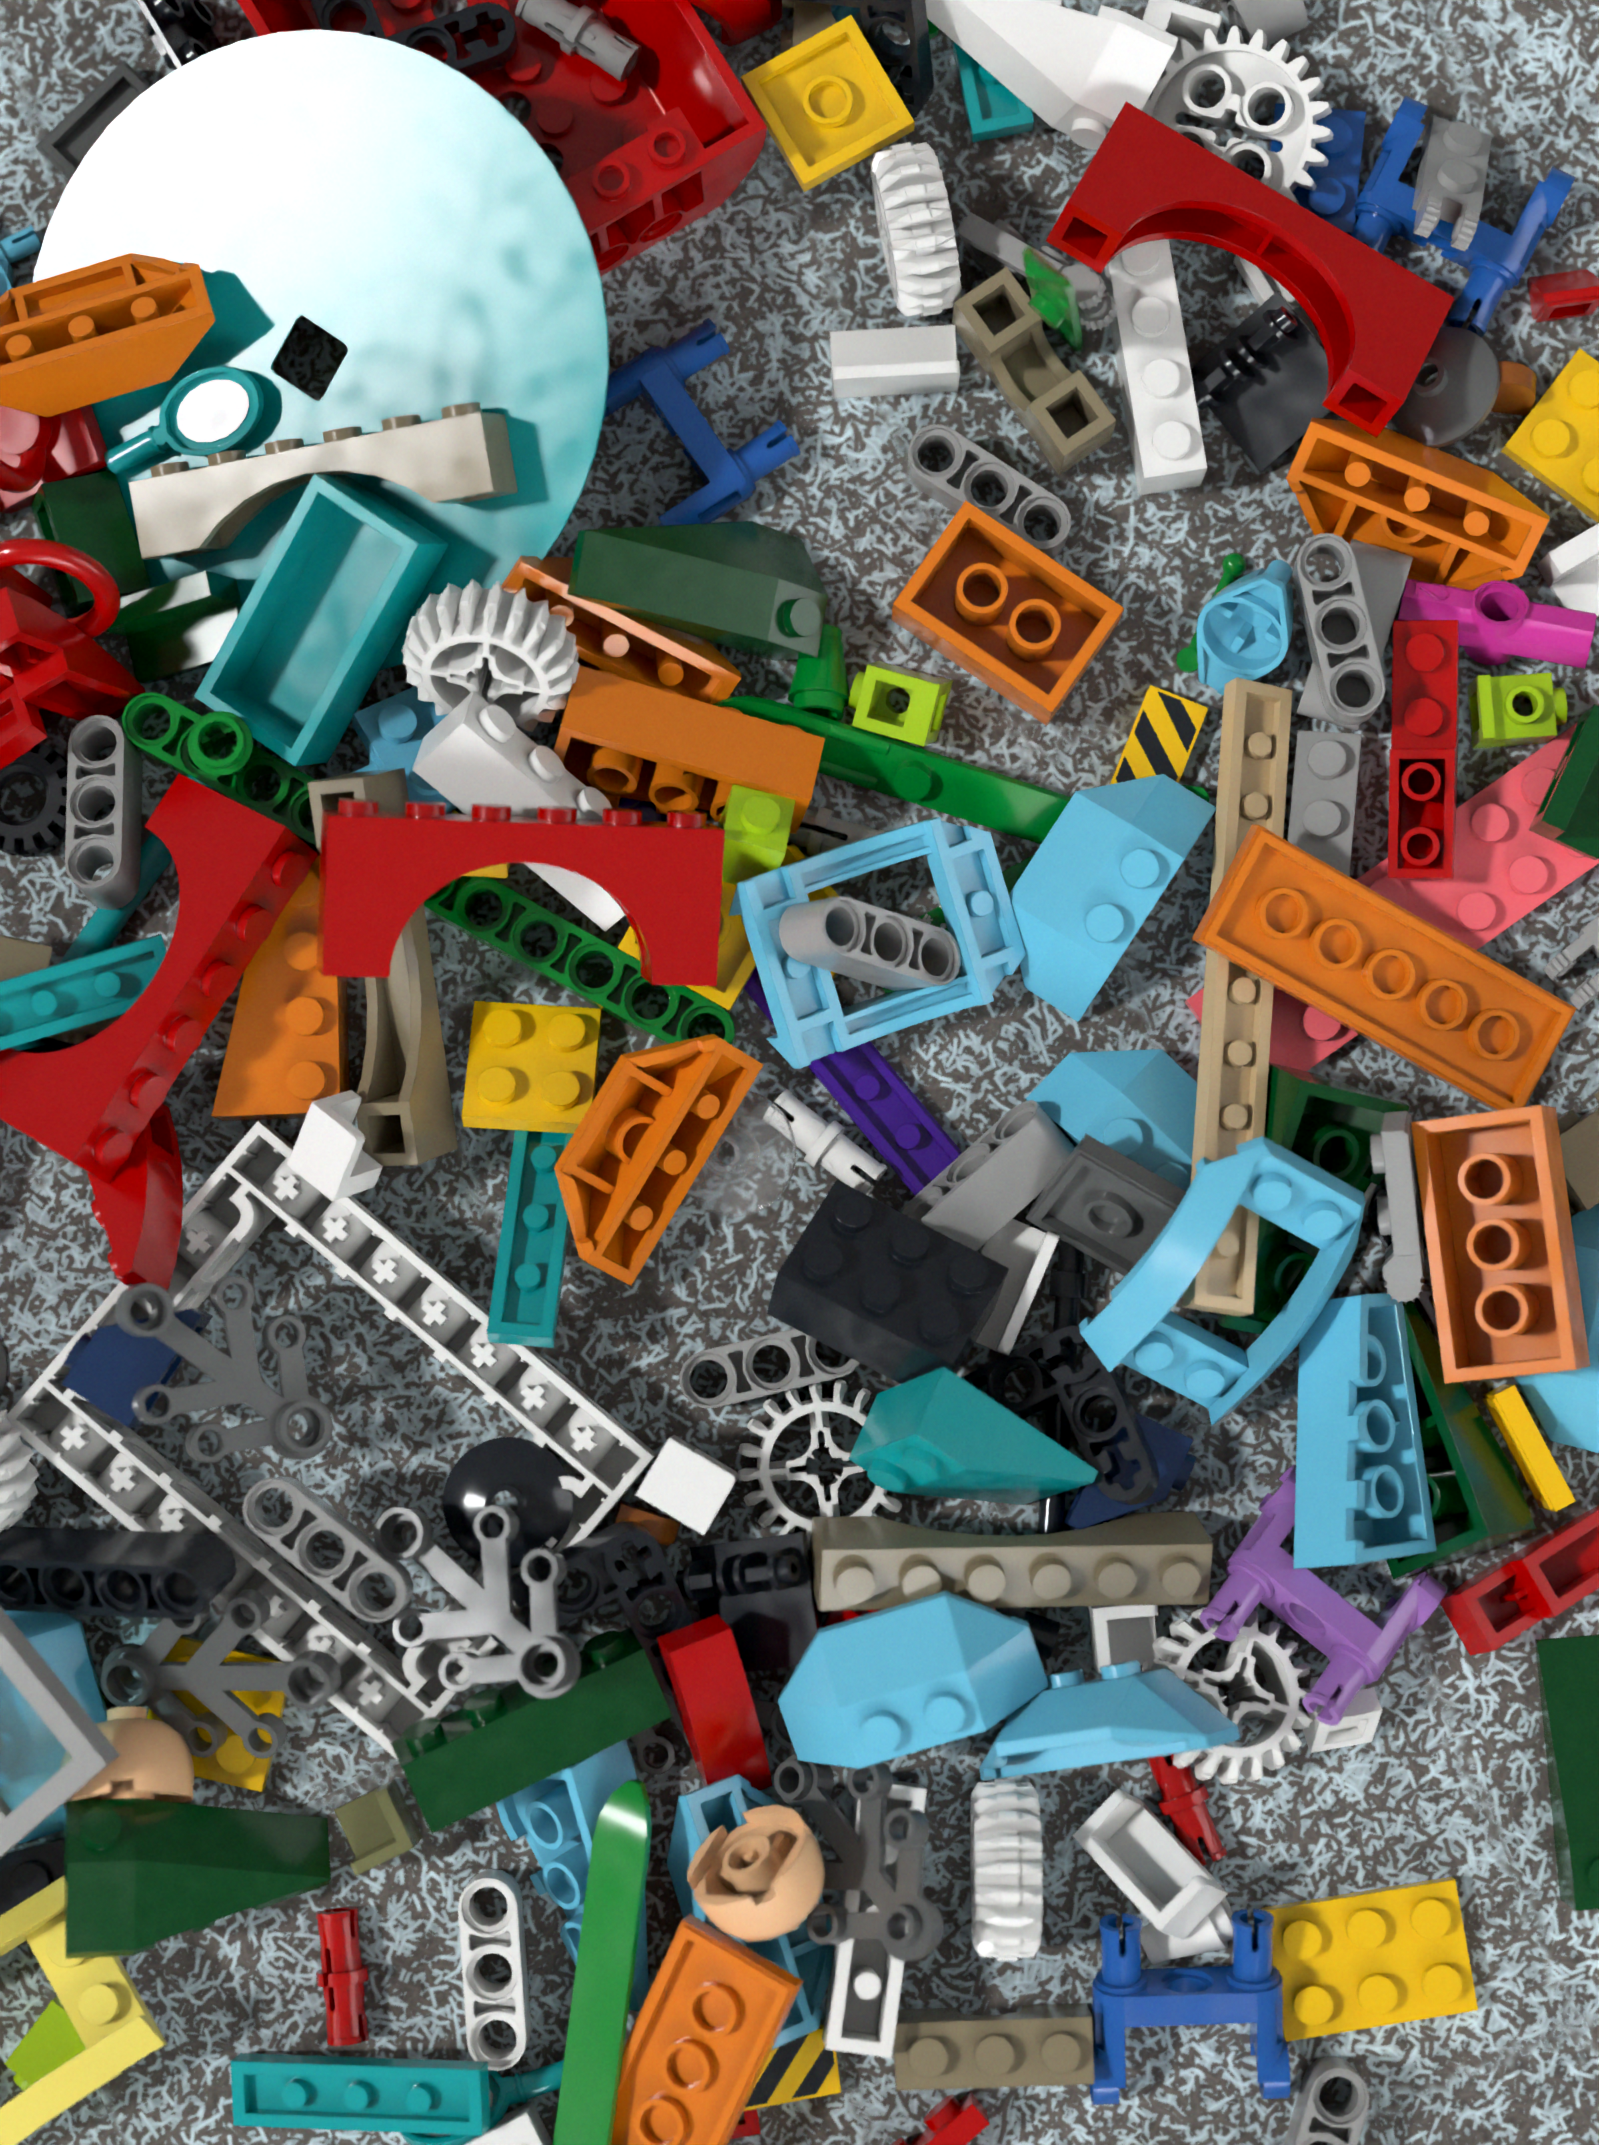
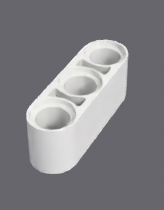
[458,1869,531,2071]

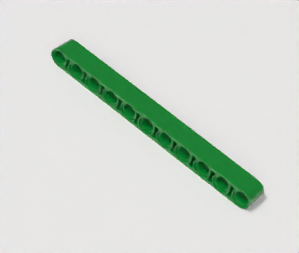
[122,692,736,1046]

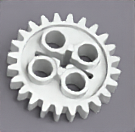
[1142,26,1333,204]

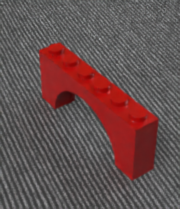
[1046,102,1455,438]
[0,773,318,1185]
[316,798,725,986]

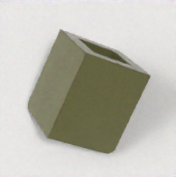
[334,1779,422,1876]

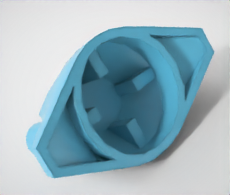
[1196,560,1294,695]

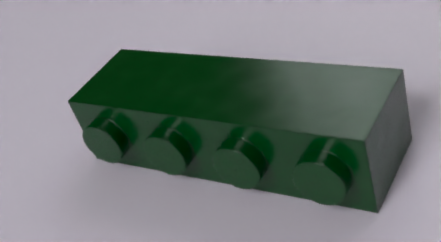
[390,1628,672,1834]

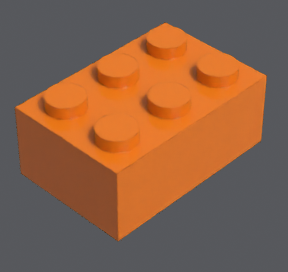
[891,500,1124,726]

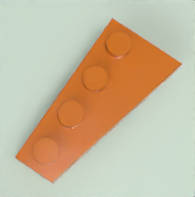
[552,665,825,834]
[211,856,350,1121]

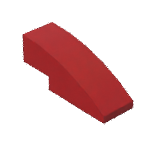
[0,586,146,721]
[1440,1505,1599,1656]
[657,1614,773,1791]

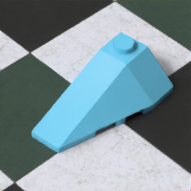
[496,1739,649,2011]

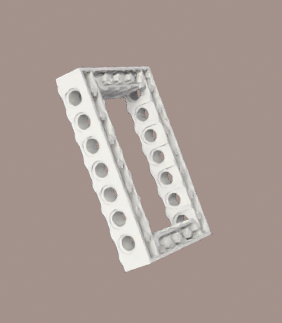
[7,1121,657,1760]

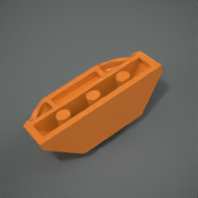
[0,253,216,417]
[1286,417,1550,590]
[501,556,742,705]
[554,1034,764,1286]

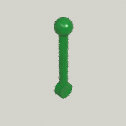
[1176,553,1247,673]

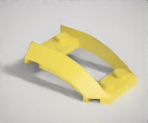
[0,1876,167,2145]

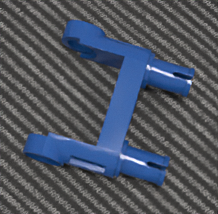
[1350,95,1575,337]
[604,318,801,526]
[1089,1909,1291,2105]

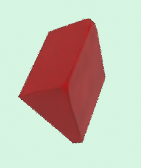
[1527,269,1599,323]

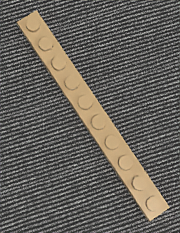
[1182,677,1293,1317]

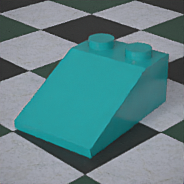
[848,1367,1098,1505]

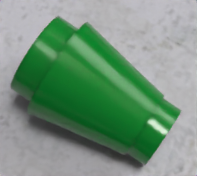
[788,624,850,721]
[188,711,253,776]

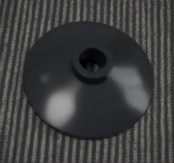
[443,1437,574,1568]

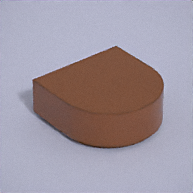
[1491,361,1537,416]
[613,1500,681,1546]

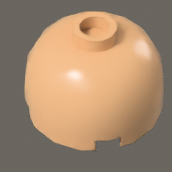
[63,1706,194,1809]
[687,1805,824,1941]

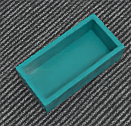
[194,474,449,767]

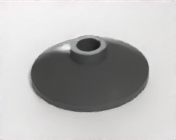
[1386,327,1500,448]

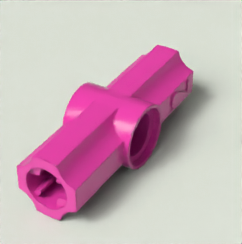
[1398,578,1597,669]

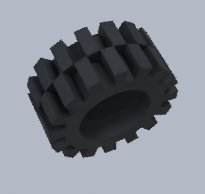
[0,743,68,857]

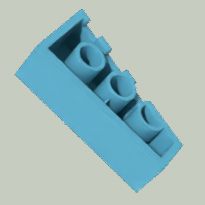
[1293,1293,1437,1569]

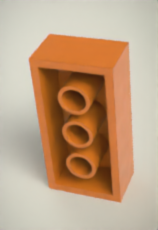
[1411,1105,1590,1383]

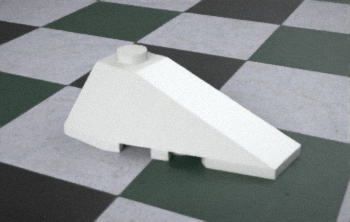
[925,0,1178,150]

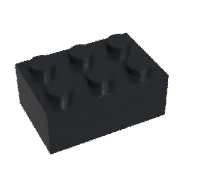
[767,1180,1009,1384]

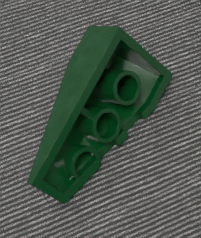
[567,521,828,661]
[1217,1062,1410,1335]
[1386,1301,1536,1580]
[1535,1634,1599,1911]
[64,1798,331,1959]

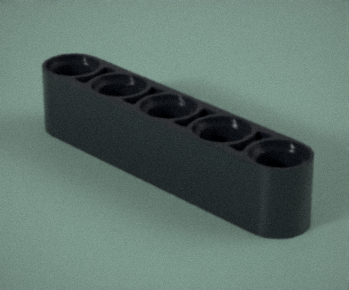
[0,1526,236,1619]

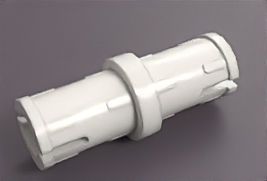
[762,1089,887,1195]

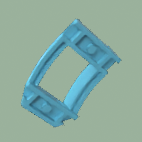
[728,817,1026,1069]
[1079,1136,1366,1426]

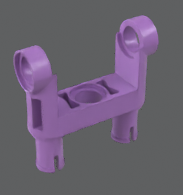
[1199,1465,1447,1726]

